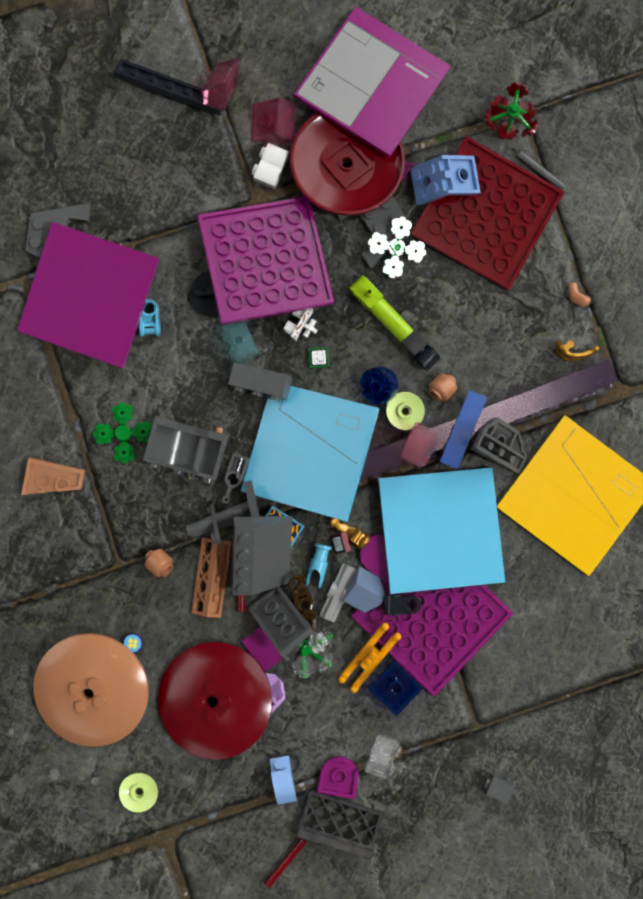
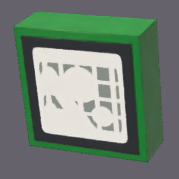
[309,347,329,368]

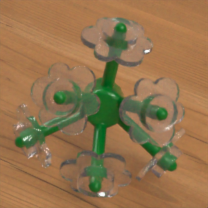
[289,628,333,679]

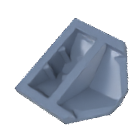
[342,566,385,613]

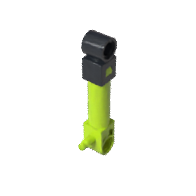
[349,275,441,371]

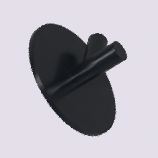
[190,271,219,317]

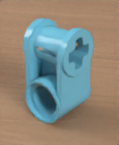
[139,299,160,337]

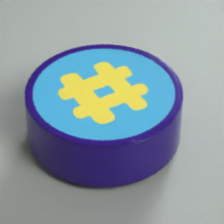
[123,633,143,653]

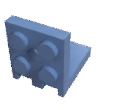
[410,155,481,205]

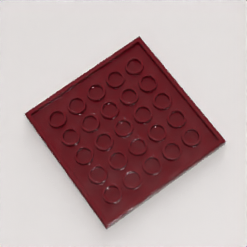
[410,136,565,291]

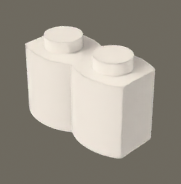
[252,143,290,189]

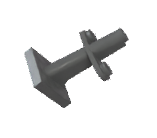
[186,480,260,545]

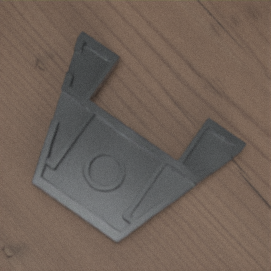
[336,196,408,269]
[25,203,91,258]

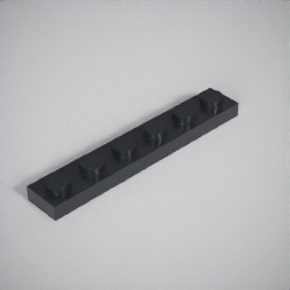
[113,59,227,116]

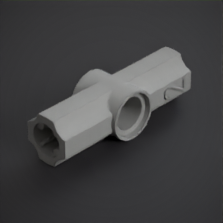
[319,563,357,623]

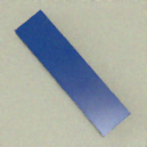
[439,390,487,469]

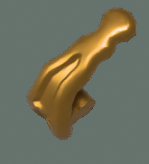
[555,341,600,361]
[329,518,370,550]

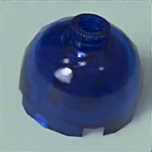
[360,366,399,405]

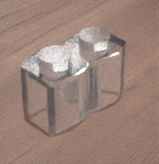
[364,733,402,780]

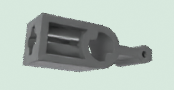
[222,453,250,504]

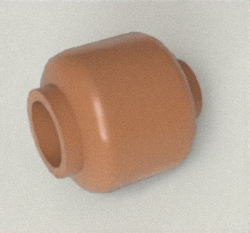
[429,373,457,402]
[144,549,173,577]

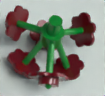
[484,82,539,140]

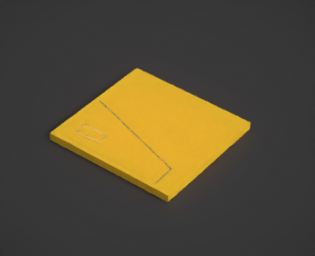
[497,415,643,576]

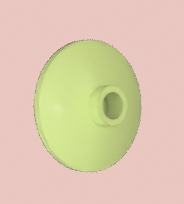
[386,392,425,430]
[119,773,158,812]

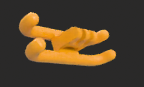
[338,623,401,693]

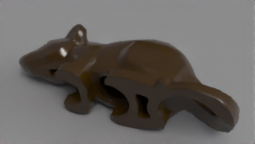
[289,574,317,632]

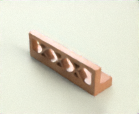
[191,537,232,618]

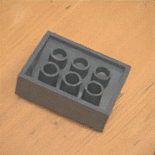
[231,516,293,595]

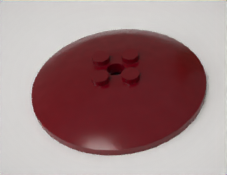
[290,113,405,216]
[158,642,273,760]

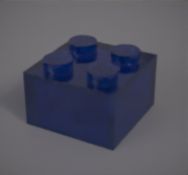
[367,659,423,717]

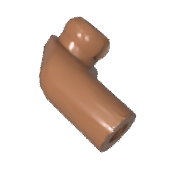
[567,282,591,307]

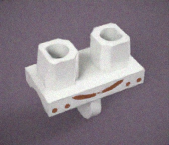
[284,309,318,341]

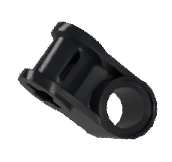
[384,595,421,615]

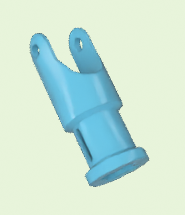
[306,543,332,589]

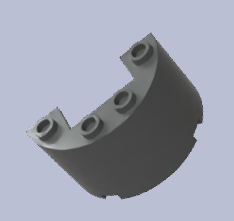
[143,416,229,484]

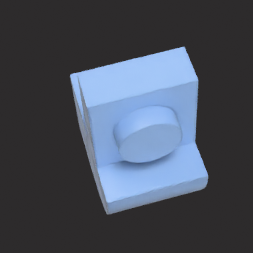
[270,756,297,805]

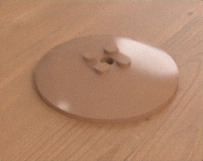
[33,633,149,747]

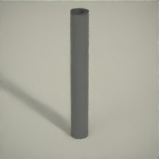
[517,151,566,190]

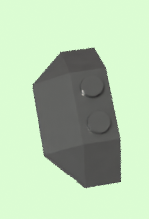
[470,417,527,474]

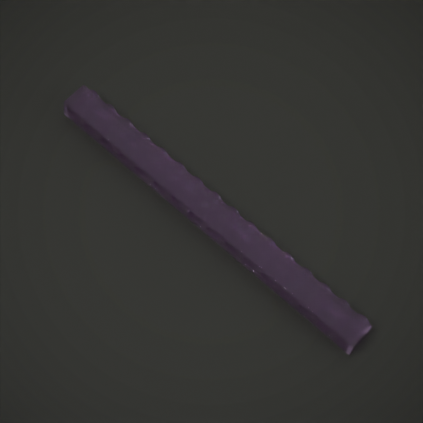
[358,359,618,485]

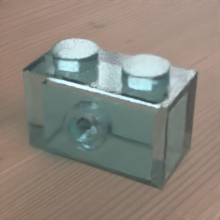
[221,321,259,363]

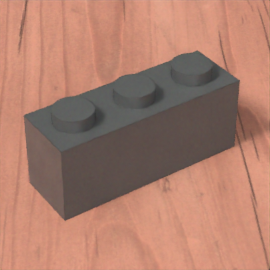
[228,362,293,402]

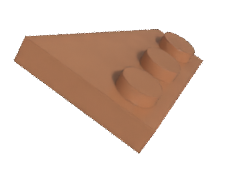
[21,457,86,495]

